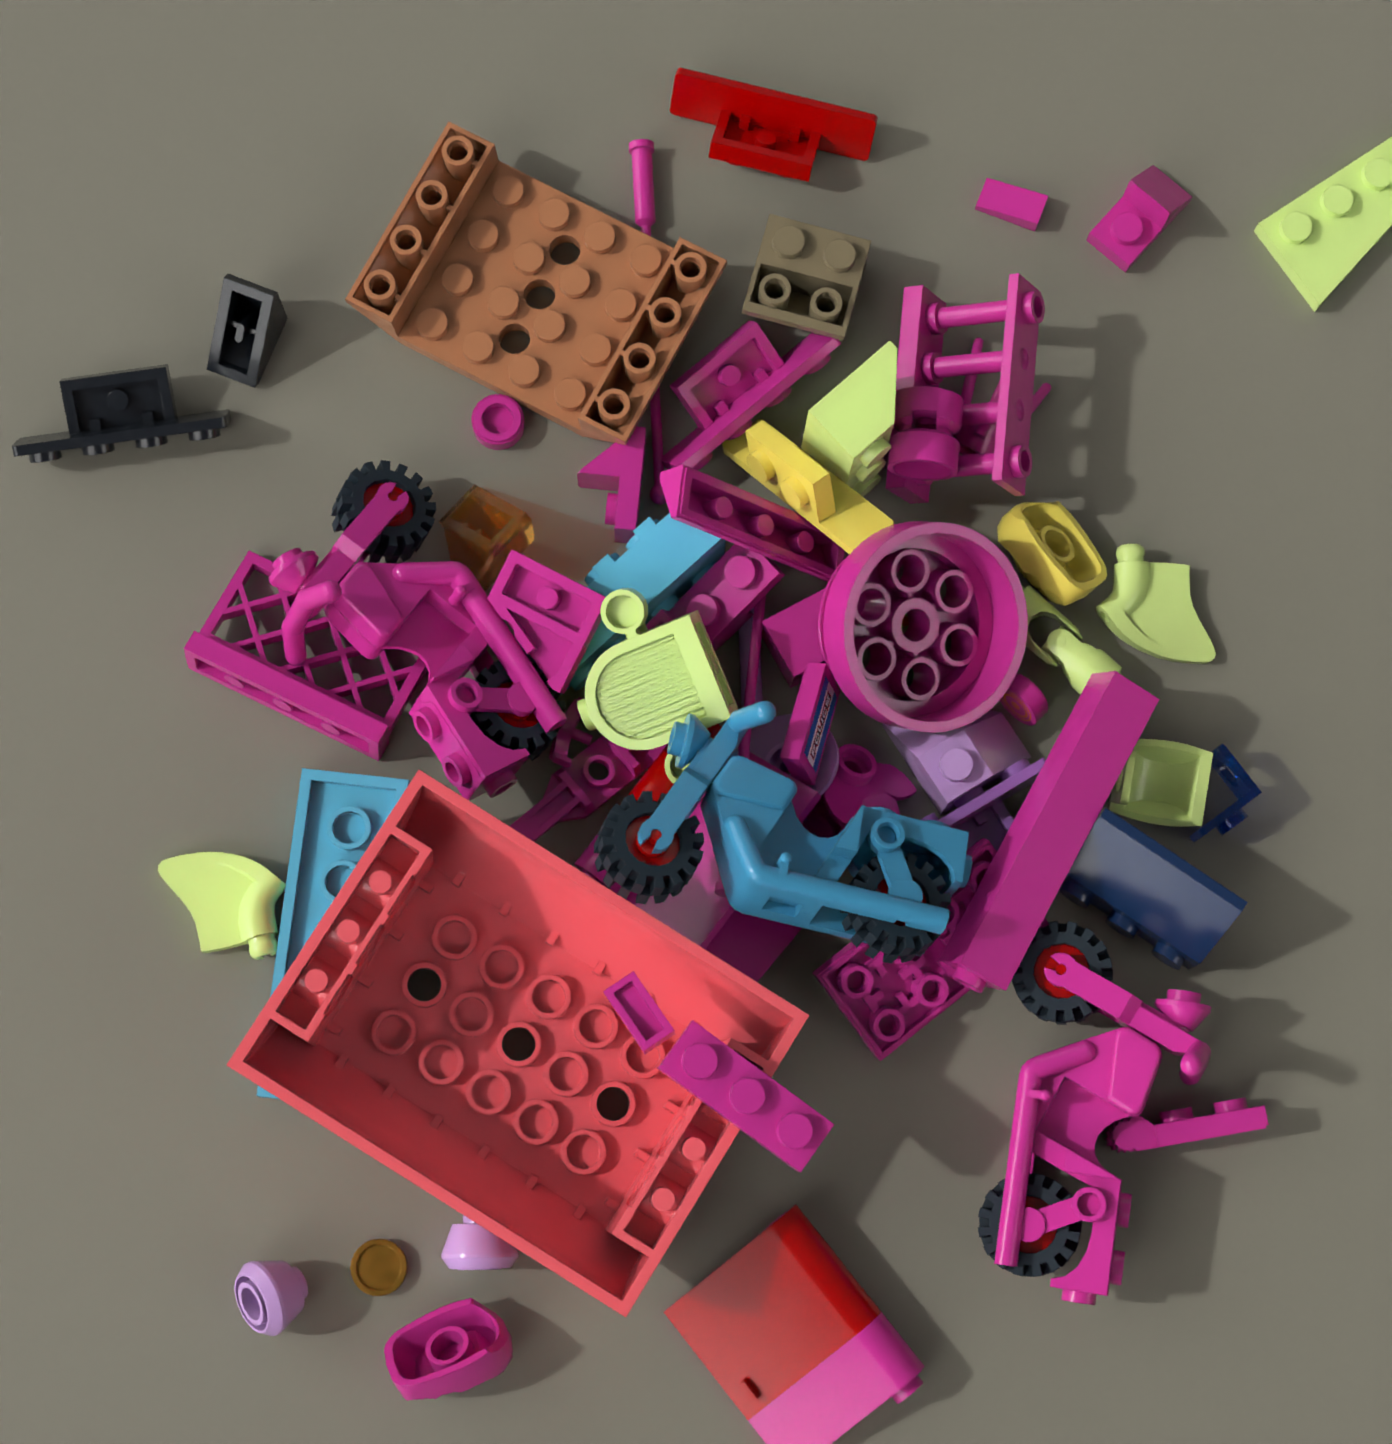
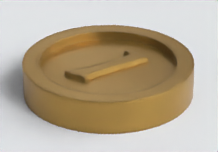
[350,1239,408,1296]

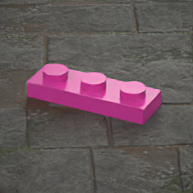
[657,1020,835,1173]

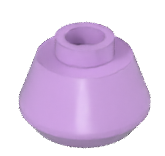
[441,1215,519,1270]
[234,1260,308,1336]

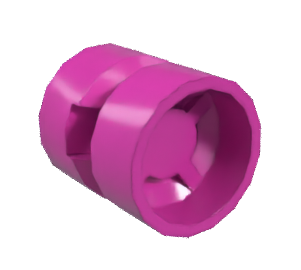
[887,386,964,481]

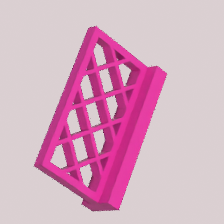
[184,550,427,761]

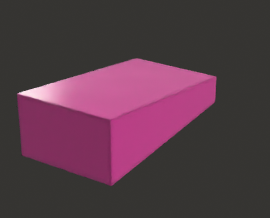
[975,178,1048,232]
[603,971,675,1054]

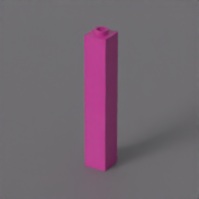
[939,671,1160,993]

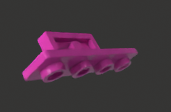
[661,320,841,470]

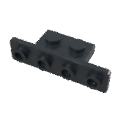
[12,364,231,463]

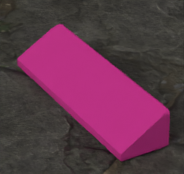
[660,464,845,582]

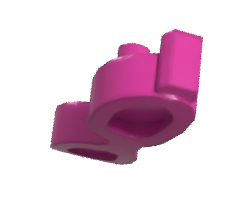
[549,697,593,769]

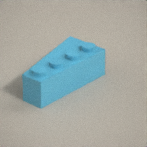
[519,513,726,695]

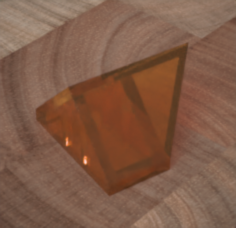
[438,484,535,591]

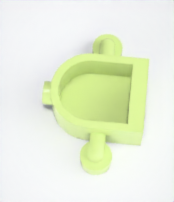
[577,588,738,784]

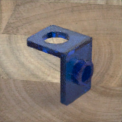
[1189,743,1262,843]

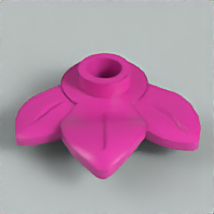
[822,744,917,827]

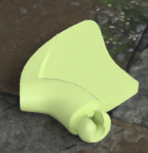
[1096,544,1216,664]
[158,852,286,960]

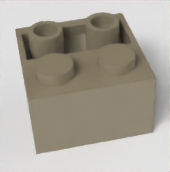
[742,214,871,341]

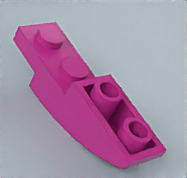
[646,544,785,651]

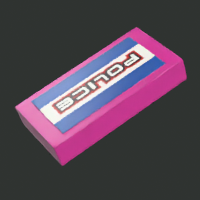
[780,662,841,785]

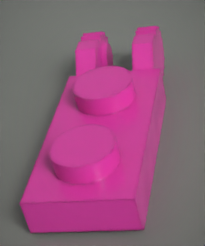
[1104,1097,1269,1153]

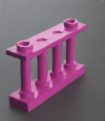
[885,273,1045,504]

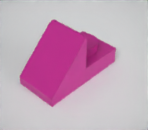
[1086,165,1192,273]
[577,426,646,543]

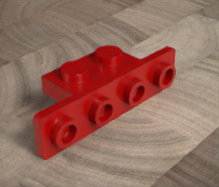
[670,68,878,182]

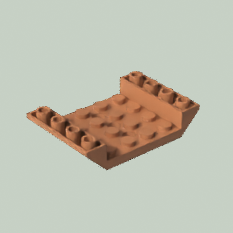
[345,121,727,445]

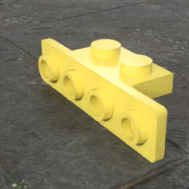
[722,419,894,554]

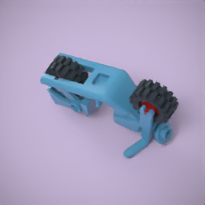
[594,701,972,963]

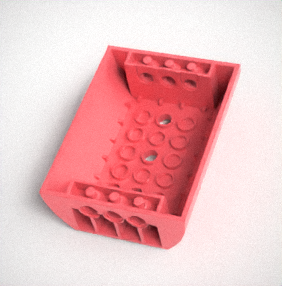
[227,770,809,1317]

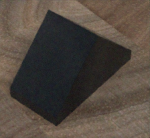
[206,274,288,388]

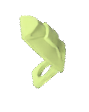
[1109,739,1213,827]

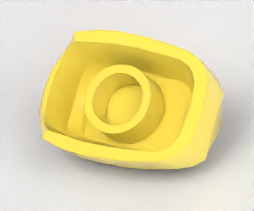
[997,501,1107,606]

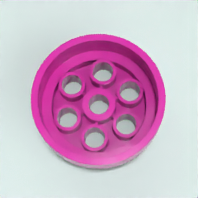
[818,521,1028,733]

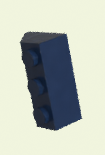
[1059,808,1248,970]

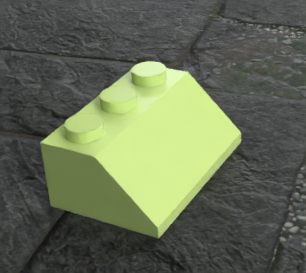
[801,341,898,497]

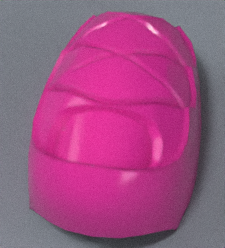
[384,1298,513,1401]

